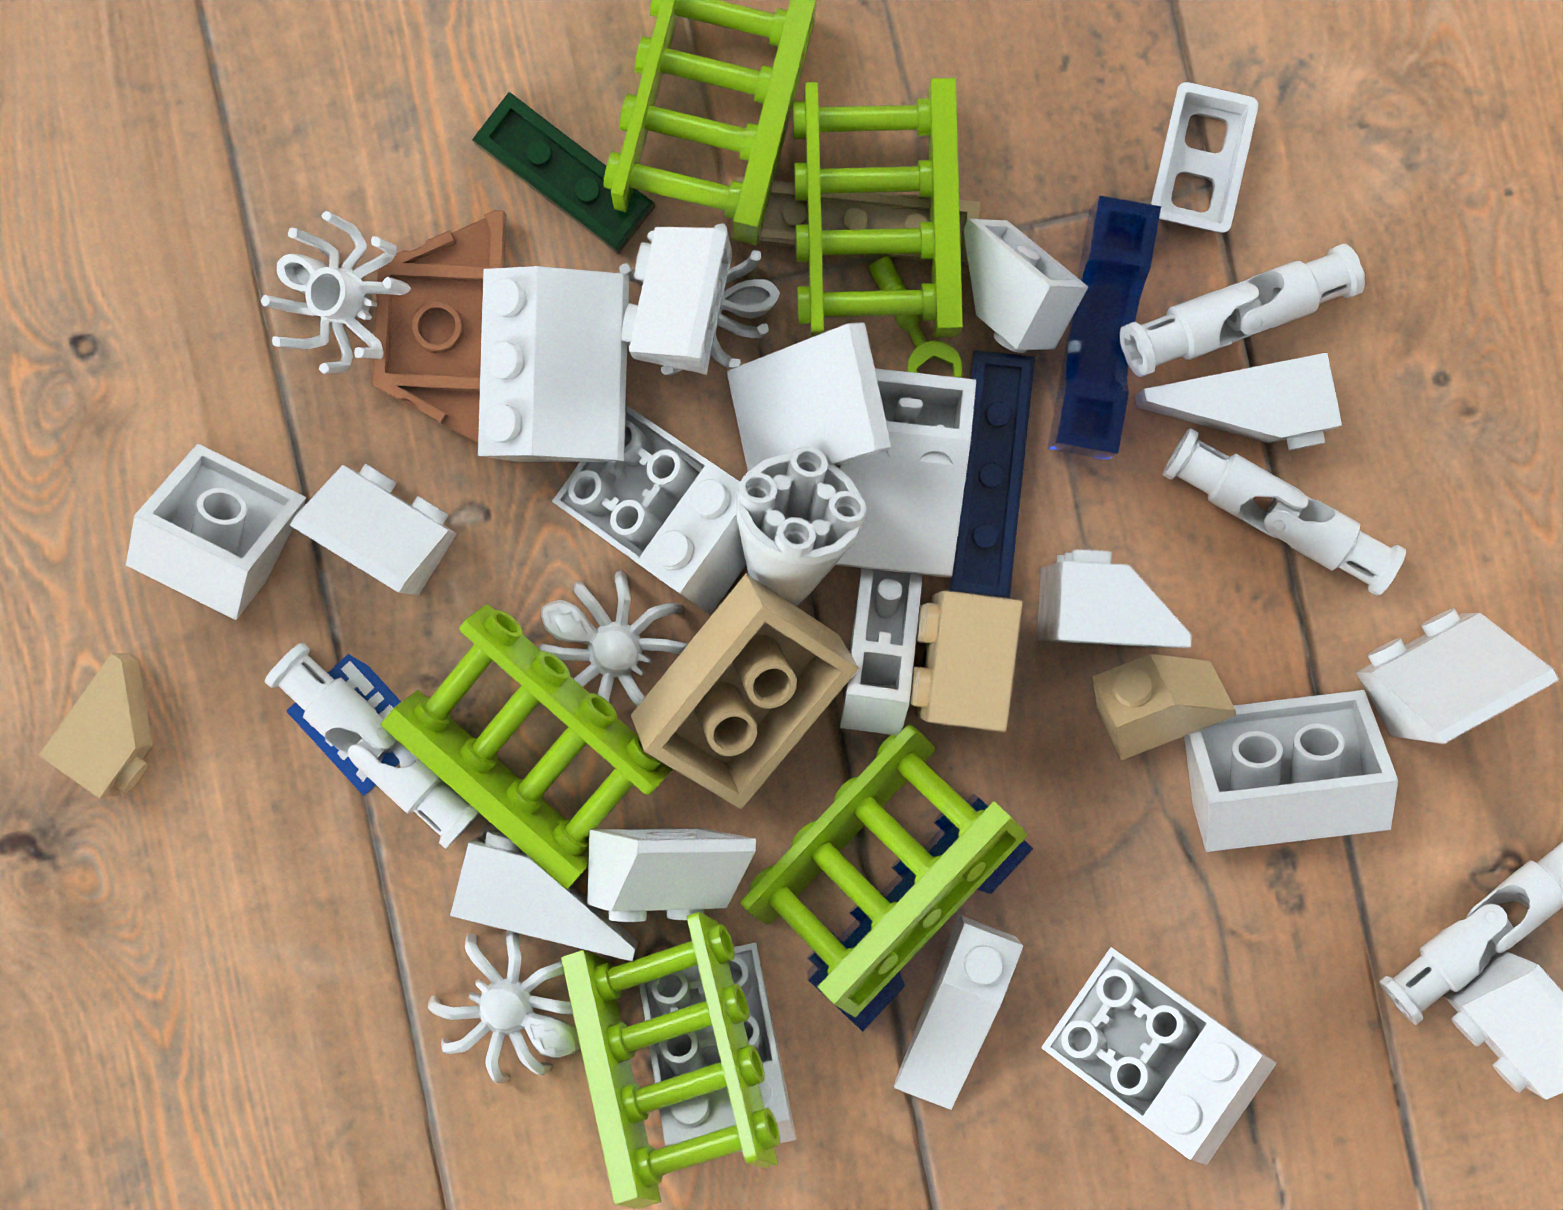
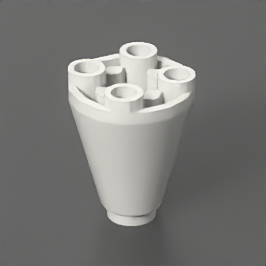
[736,447,866,606]

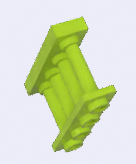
[603,0,817,246]
[793,78,963,338]
[380,605,673,889]
[740,724,1028,1017]
[561,912,780,1209]

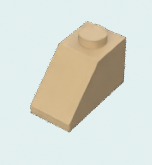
[39,653,153,799]
[1092,654,1236,761]

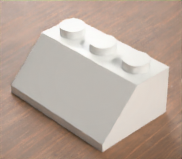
[478,266,629,462]
[1037,550,1191,648]
[1184,690,1398,852]

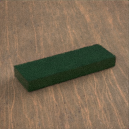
[472,92,656,254]

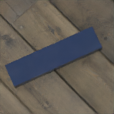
[947,350,1035,599]

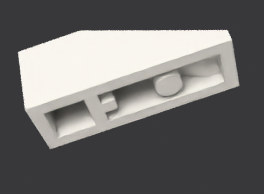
[1135,353,1342,451]
[840,568,923,736]
[450,831,639,961]
[894,915,1023,1110]

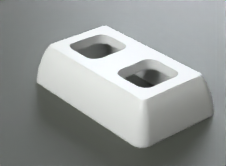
[1150,82,1258,233]

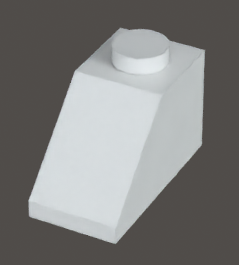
[963,219,1088,353]

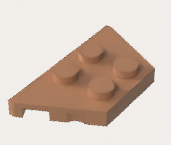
[372,210,507,444]

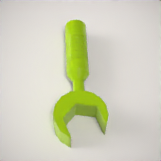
[868,256,962,378]

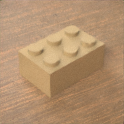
[631,574,859,809]
[910,591,1023,732]

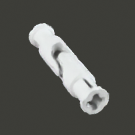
[1120,244,1365,377]
[1162,428,1406,596]
[264,643,480,849]
[1379,835,1563,1025]

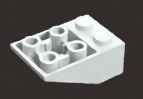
[836,368,976,578]
[552,404,746,615]
[639,942,796,1153]
[1041,947,1277,1165]

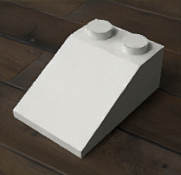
[1356,608,1559,744]

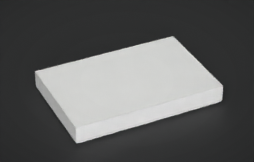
[727,322,891,472]

